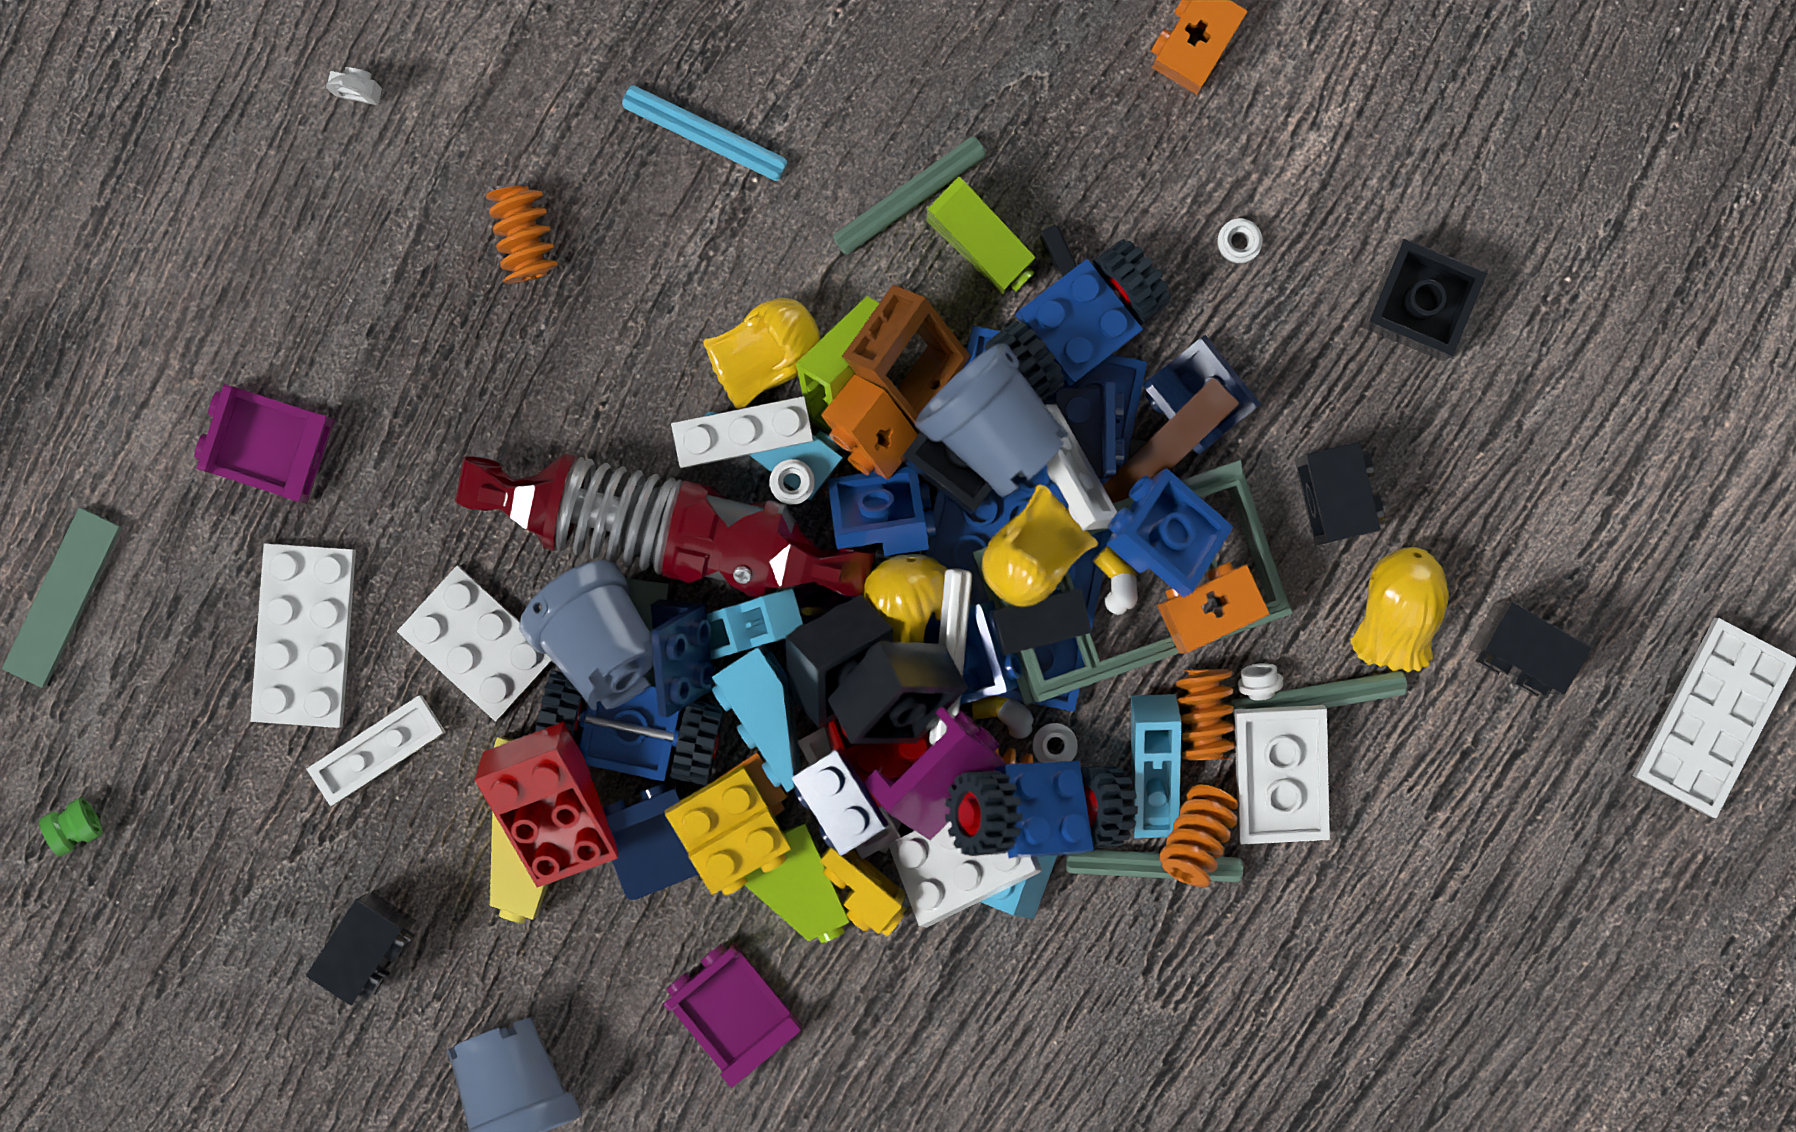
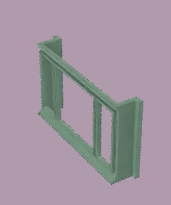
[972,460,1293,705]

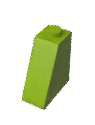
[926,176,1036,294]
[796,296,879,433]
[745,821,850,944]

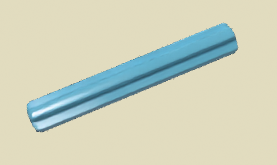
[622,85,787,181]

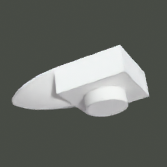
[326,67,382,105]

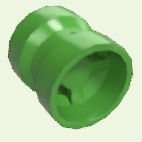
[39,797,103,857]

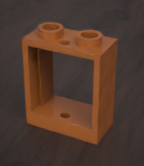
[842,285,971,425]

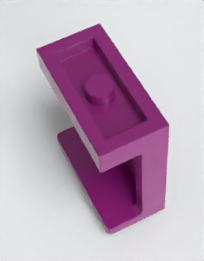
[194,384,335,504]
[863,706,1006,841]
[663,942,802,1089]

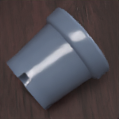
[915,343,1068,496]
[519,560,654,710]
[446,1018,582,1132]

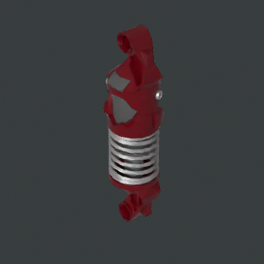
[455,453,876,598]

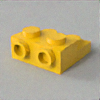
[665,765,791,895]
[820,846,906,936]

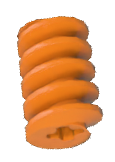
[486,185,558,284]
[1176,669,1235,760]
[1160,784,1239,888]

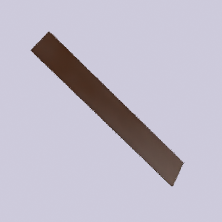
[1103,377,1239,504]

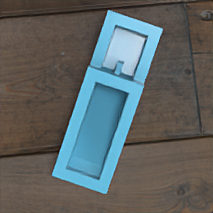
[707,588,803,660]

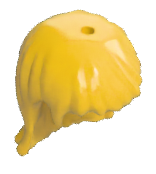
[703,298,820,410]
[982,484,1098,607]
[1350,547,1449,673]
[864,554,948,643]

